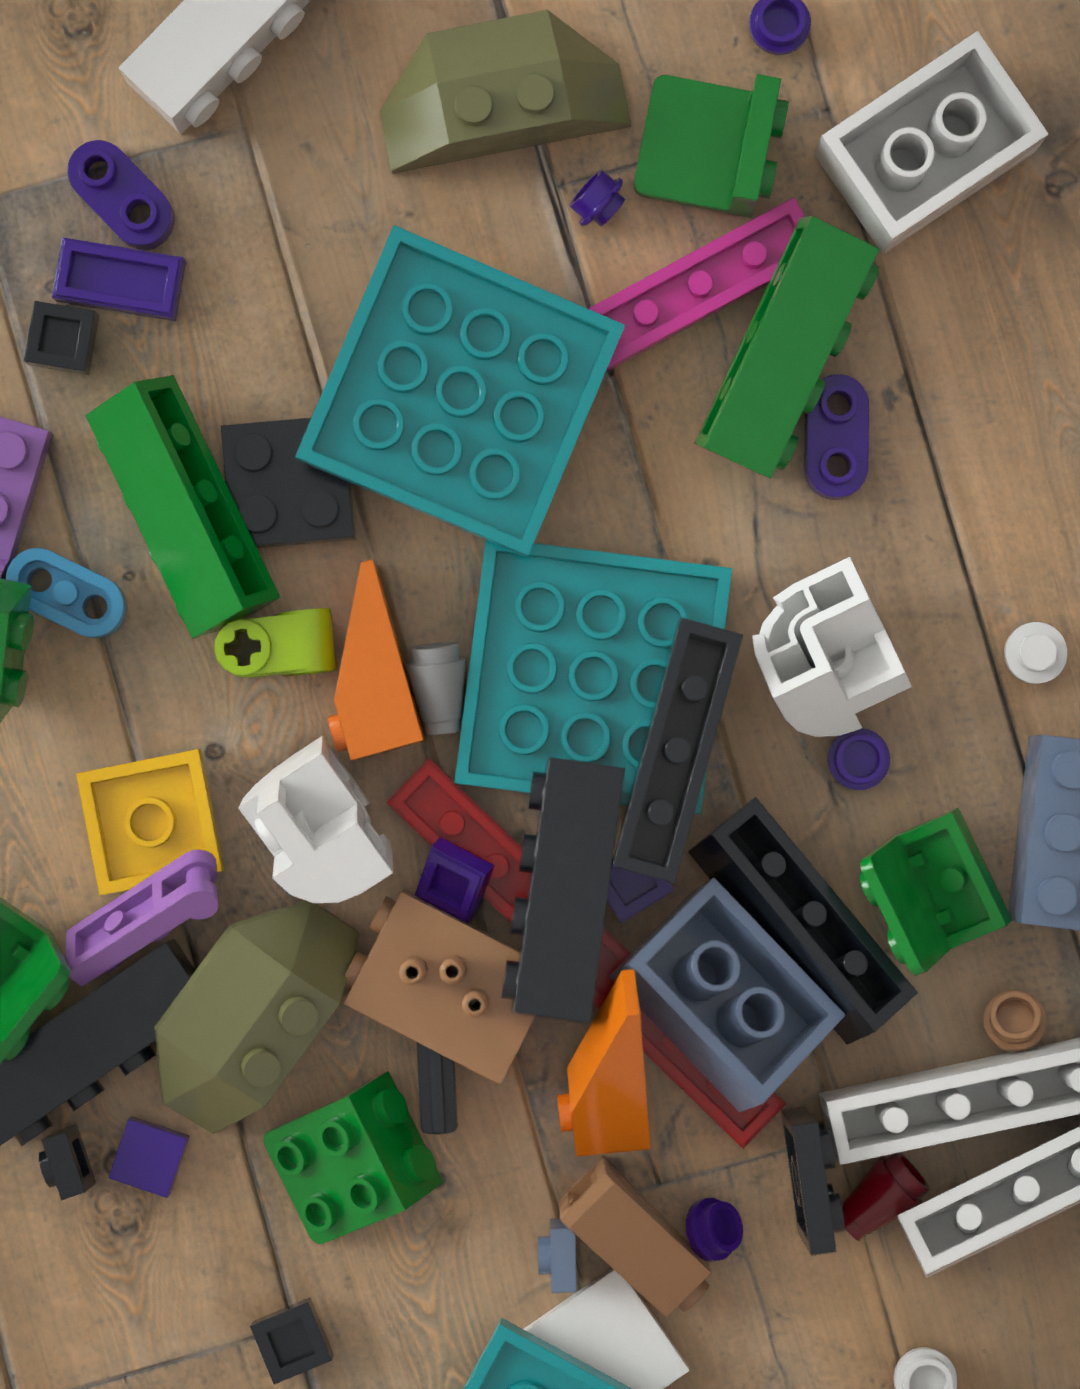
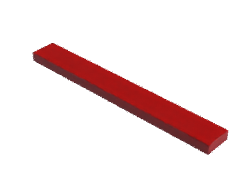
[386,758,786,1149]

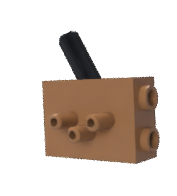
[344,889,535,1135]

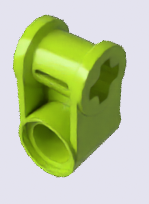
[214,608,337,678]

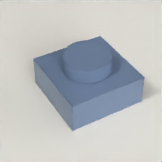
[538,1218,577,1293]

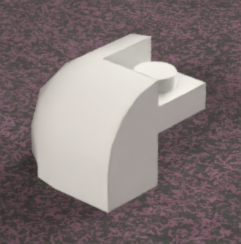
[752,557,912,737]
[238,735,393,903]

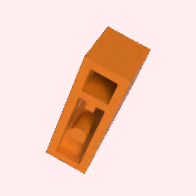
[327,559,426,761]
[557,969,651,1157]

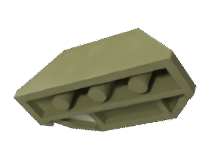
[380,10,631,174]
[154,900,360,1134]

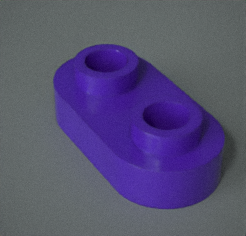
[67,140,175,250]
[804,374,869,500]

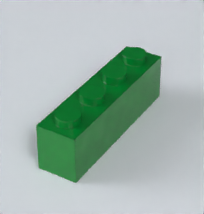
[694,216,879,479]
[85,375,281,639]

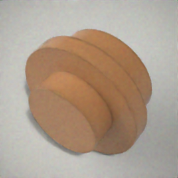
[983,990,1046,1053]

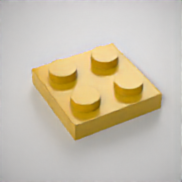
[76,749,225,896]

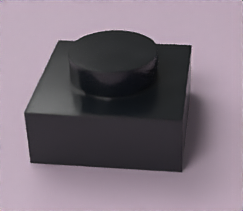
[24,301,99,375]
[38,1124,96,1200]
[250,1297,334,1385]

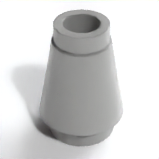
[405,642,466,735]

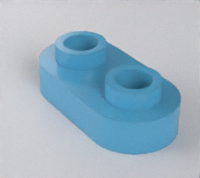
[6,548,128,638]

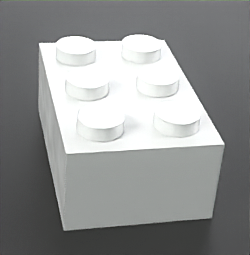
[814,31,1048,254]

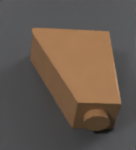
[559,1155,711,1318]

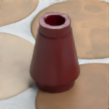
[842,1152,930,1241]

